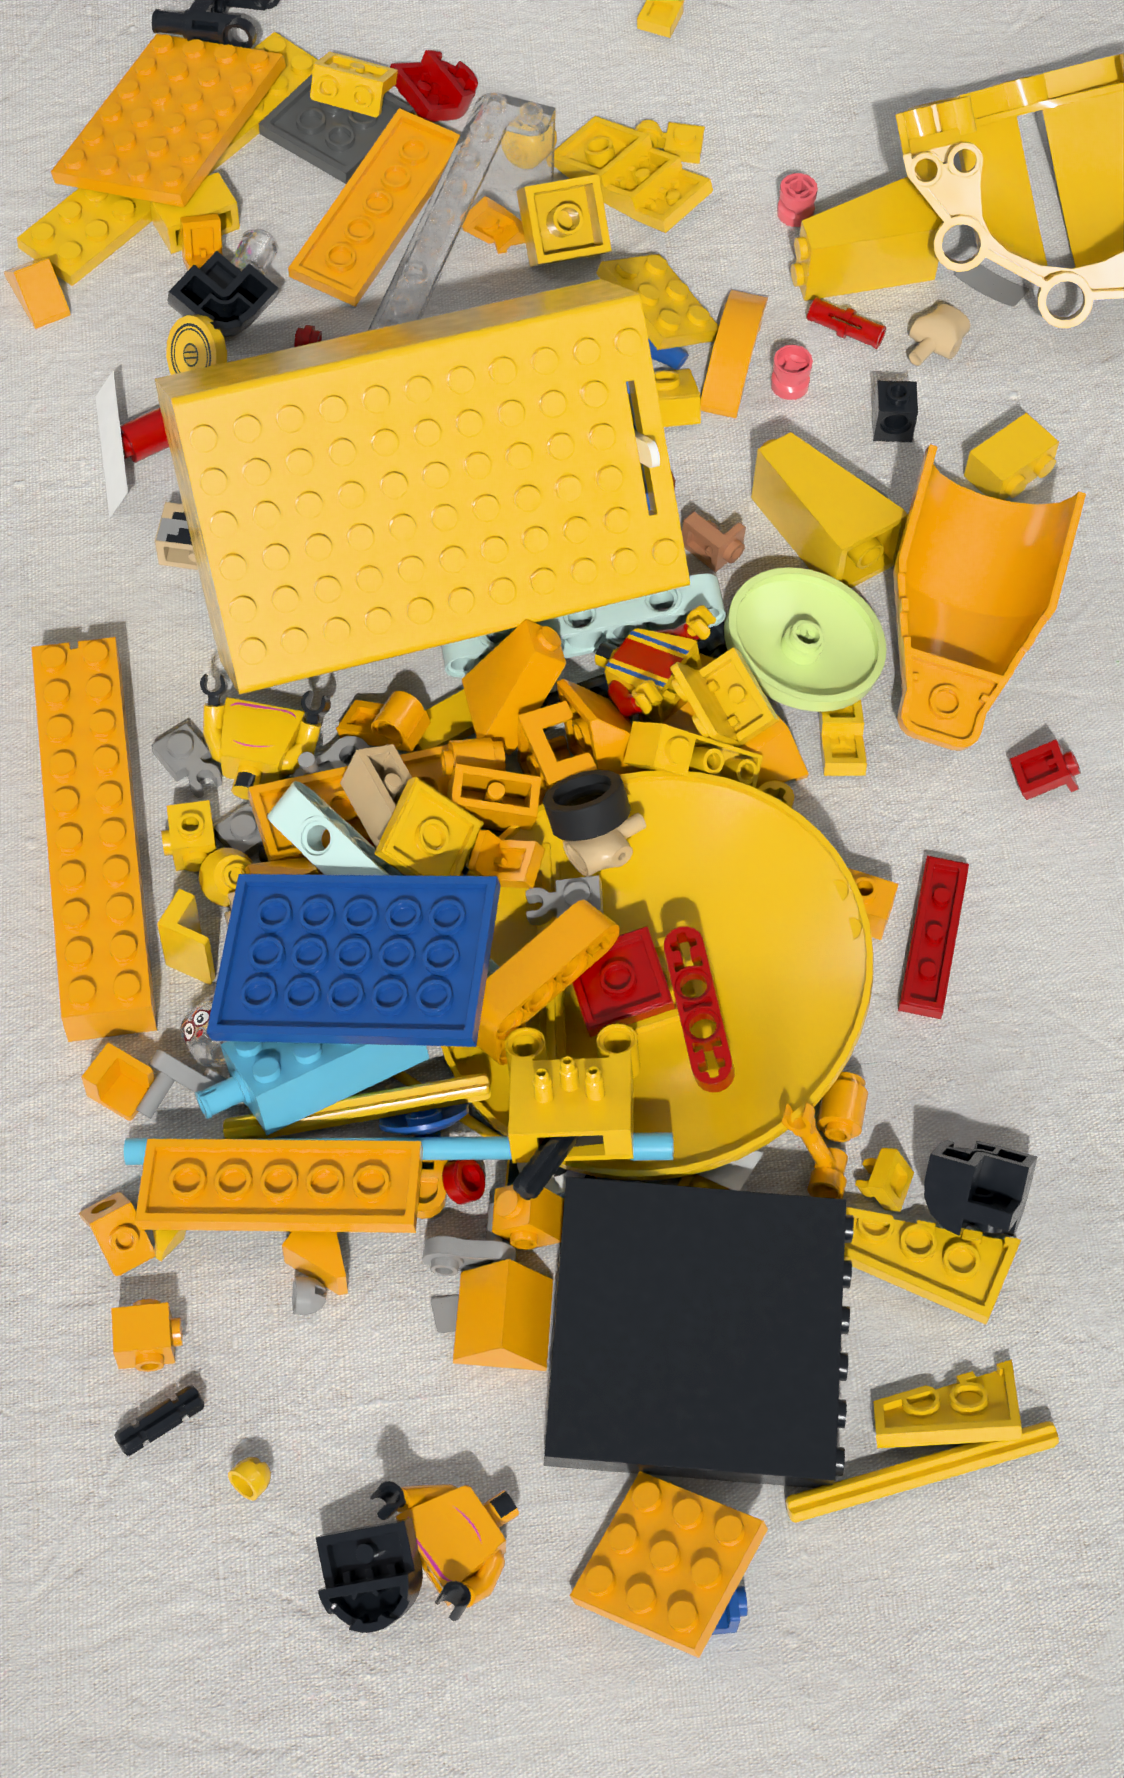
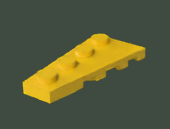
[844,1207,1022,1325]

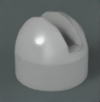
[292,1277,326,1315]

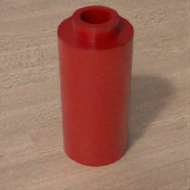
[120,407,169,463]

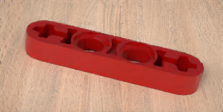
[664,926,735,1093]

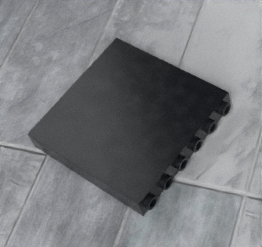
[543,1177,854,1488]

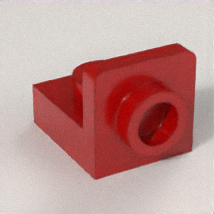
[1010,739,1081,800]

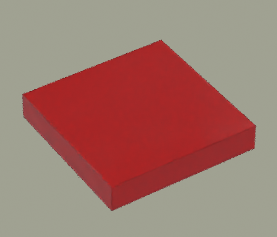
[572,926,676,1038]

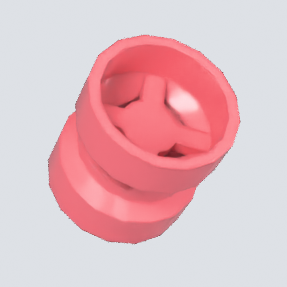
[777,173,818,227]
[771,345,813,400]

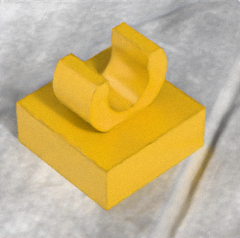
[855,1147,914,1212]

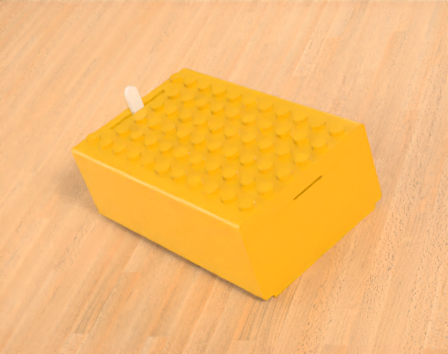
[154,279,690,695]

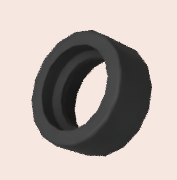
[542,769,631,841]

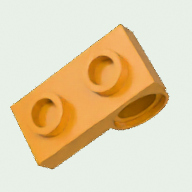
[336,691,431,752]

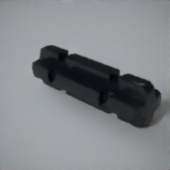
[114,1385,204,1456]

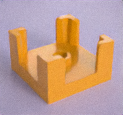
[517,701,597,806]

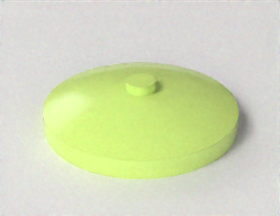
[724,567,887,712]

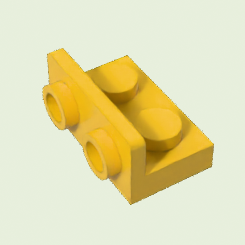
[310,51,398,117]

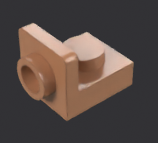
[682,511,746,573]

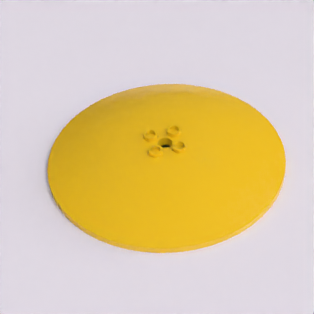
[441,770,874,1181]

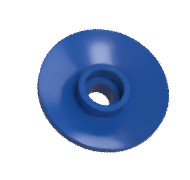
[379,1103,469,1137]

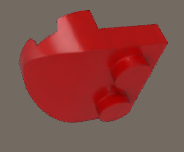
[390,50,478,122]

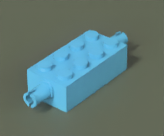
[195,1041,429,1135]

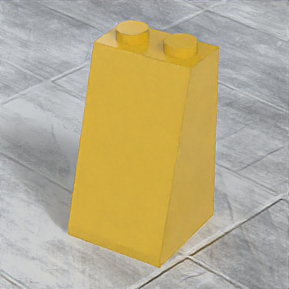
[791,176,943,301]
[751,432,908,588]

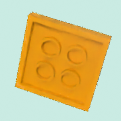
[569,1471,768,1658]

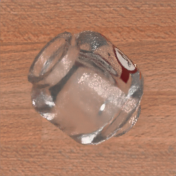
[180,1001,227,1067]

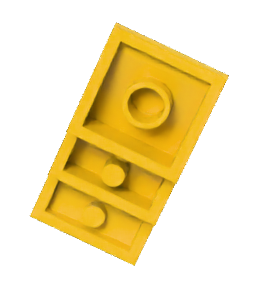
[547,116,713,233]

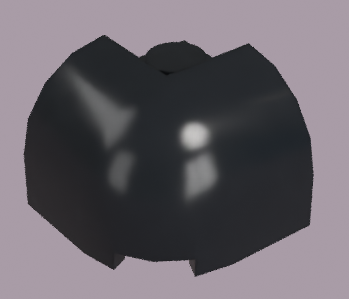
[167,251,279,337]
[924,1140,1038,1236]

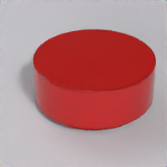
[442,1160,485,1205]

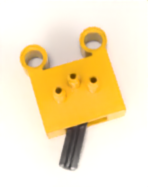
[505,1024,640,1200]

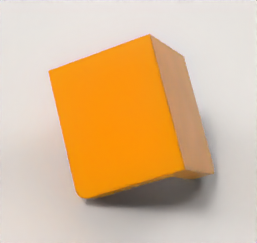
[81,1042,155,1121]

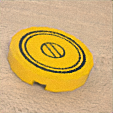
[166,315,227,375]

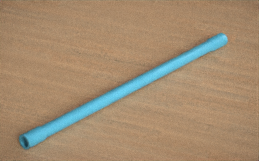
[124,1132,674,1165]

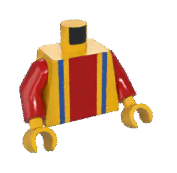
[595,605,717,723]

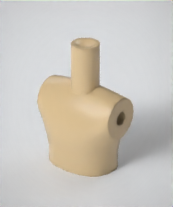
[909,304,971,366]
[563,813,646,877]

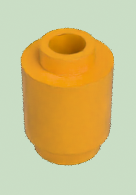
[441,737,506,777]
[817,1072,868,1142]

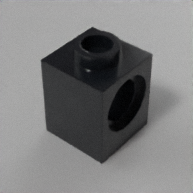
[872,380,918,442]

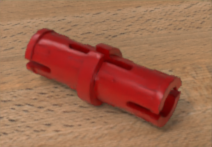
[807,297,887,349]

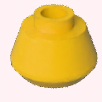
[199,848,253,907]

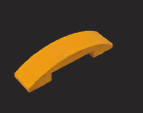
[700,290,768,418]

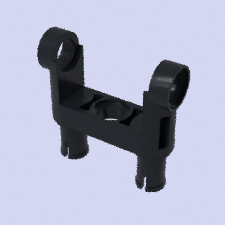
[151,0,280,49]

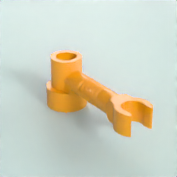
[782,1102,848,1199]

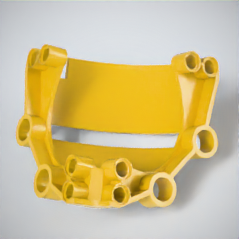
[895,53,1124,328]

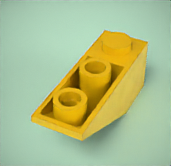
[623,721,763,788]

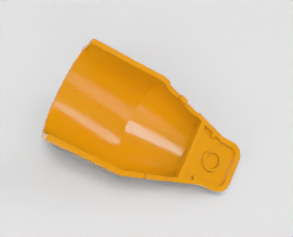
[893,444,1086,751]

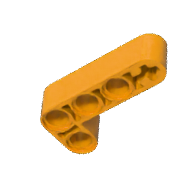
[477,899,620,1065]

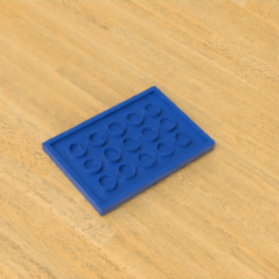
[206,874,501,1047]

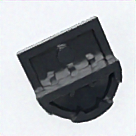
[315,1518,423,1633]

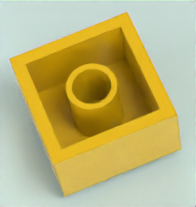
[516,174,612,267]

